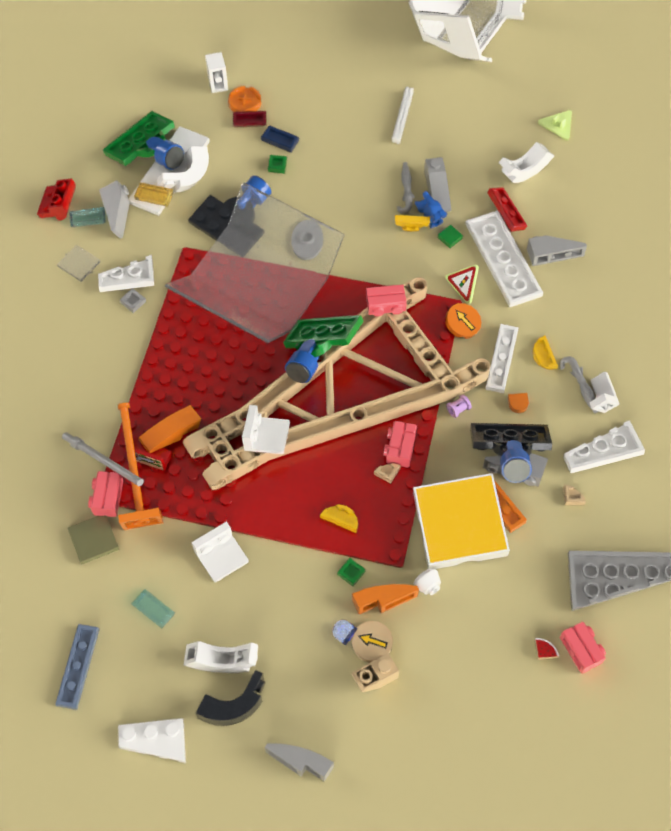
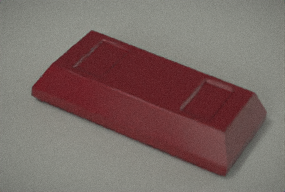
[233,111,267,127]

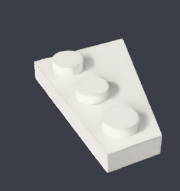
[98,255,154,292]
[118,718,186,763]

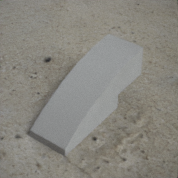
[265,744,334,781]

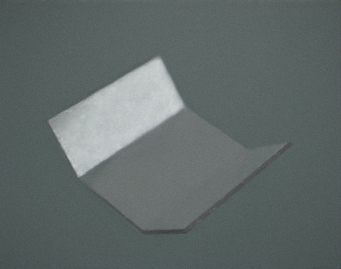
[165,182,344,343]

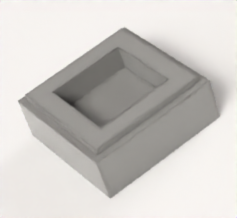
[120,288,146,313]

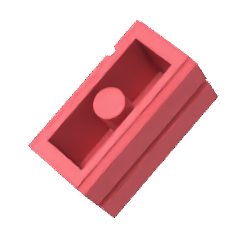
[366,284,406,316]
[383,421,417,467]
[88,471,123,517]
[560,622,606,674]

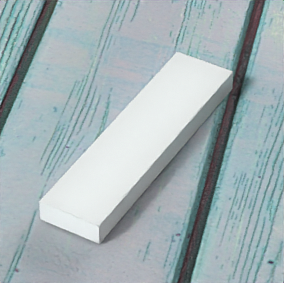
[485,324,519,393]

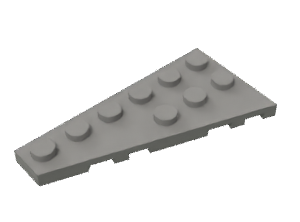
[568,551,671,611]

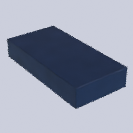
[261,125,299,152]

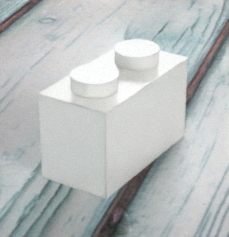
[205,52,228,93]

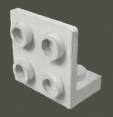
[242,405,290,454]
[192,521,249,582]

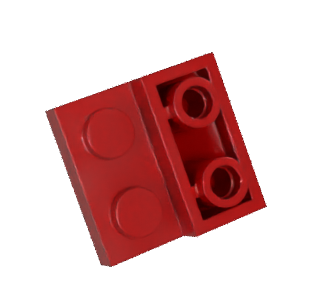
[37,178,76,221]

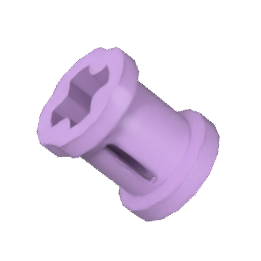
[446,394,472,418]

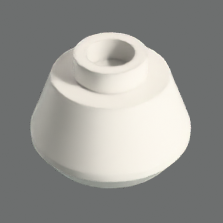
[414,568,441,595]

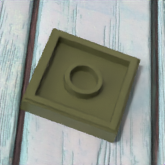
[68,516,119,565]

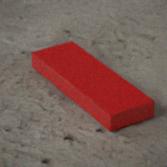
[487,187,527,231]

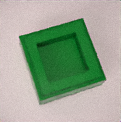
[268,155,287,174]
[438,225,463,248]
[337,558,366,586]

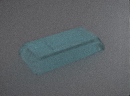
[69,207,106,227]
[131,589,175,628]

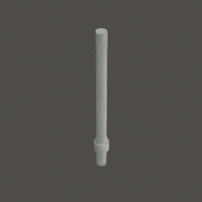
[62,432,144,486]

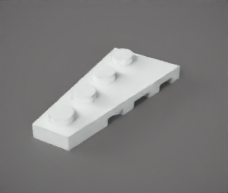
[564,420,645,473]

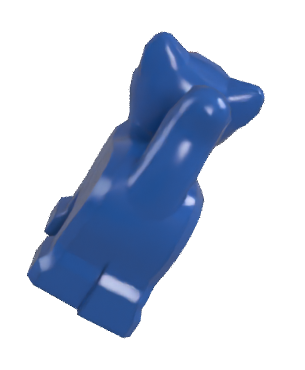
[415,191,447,229]

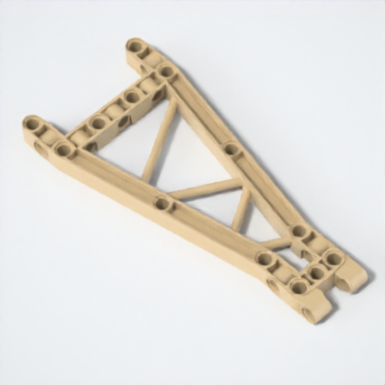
[183,277,490,490]

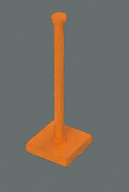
[118,403,163,530]

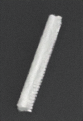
[391,86,414,144]

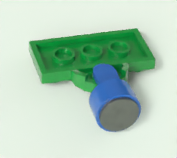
[103,111,184,170]
[283,315,363,383]

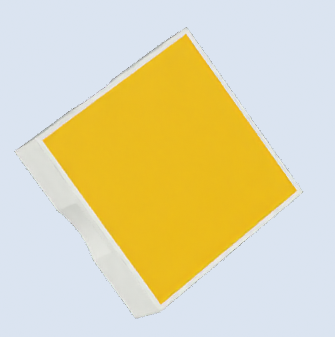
[413,473,510,569]

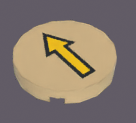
[351,621,393,663]

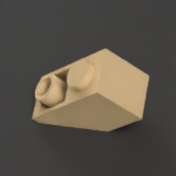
[351,653,399,692]

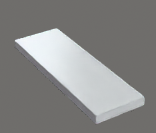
[129,126,210,216]
[465,210,543,308]

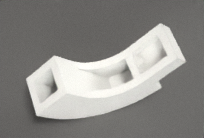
[499,142,554,183]
[157,147,209,193]
[184,641,258,673]

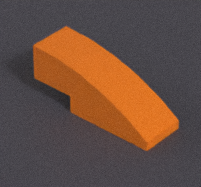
[138,405,201,453]
[352,584,419,614]

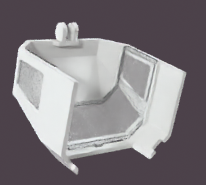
[409,0,526,62]

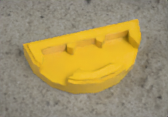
[395,215,430,232]
[532,335,558,370]
[320,504,358,533]

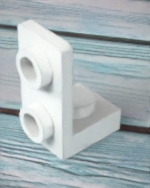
[589,372,619,413]

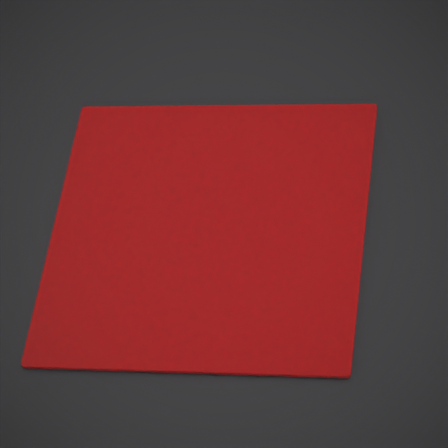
[105,247,462,568]

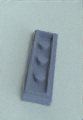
[55,624,99,710]

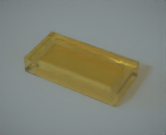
[134,182,174,207]

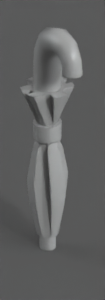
[397,162,415,214]
[559,356,598,413]

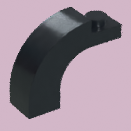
[196,670,265,726]

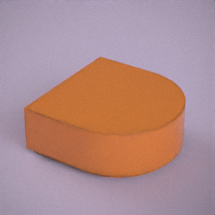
[508,393,529,413]

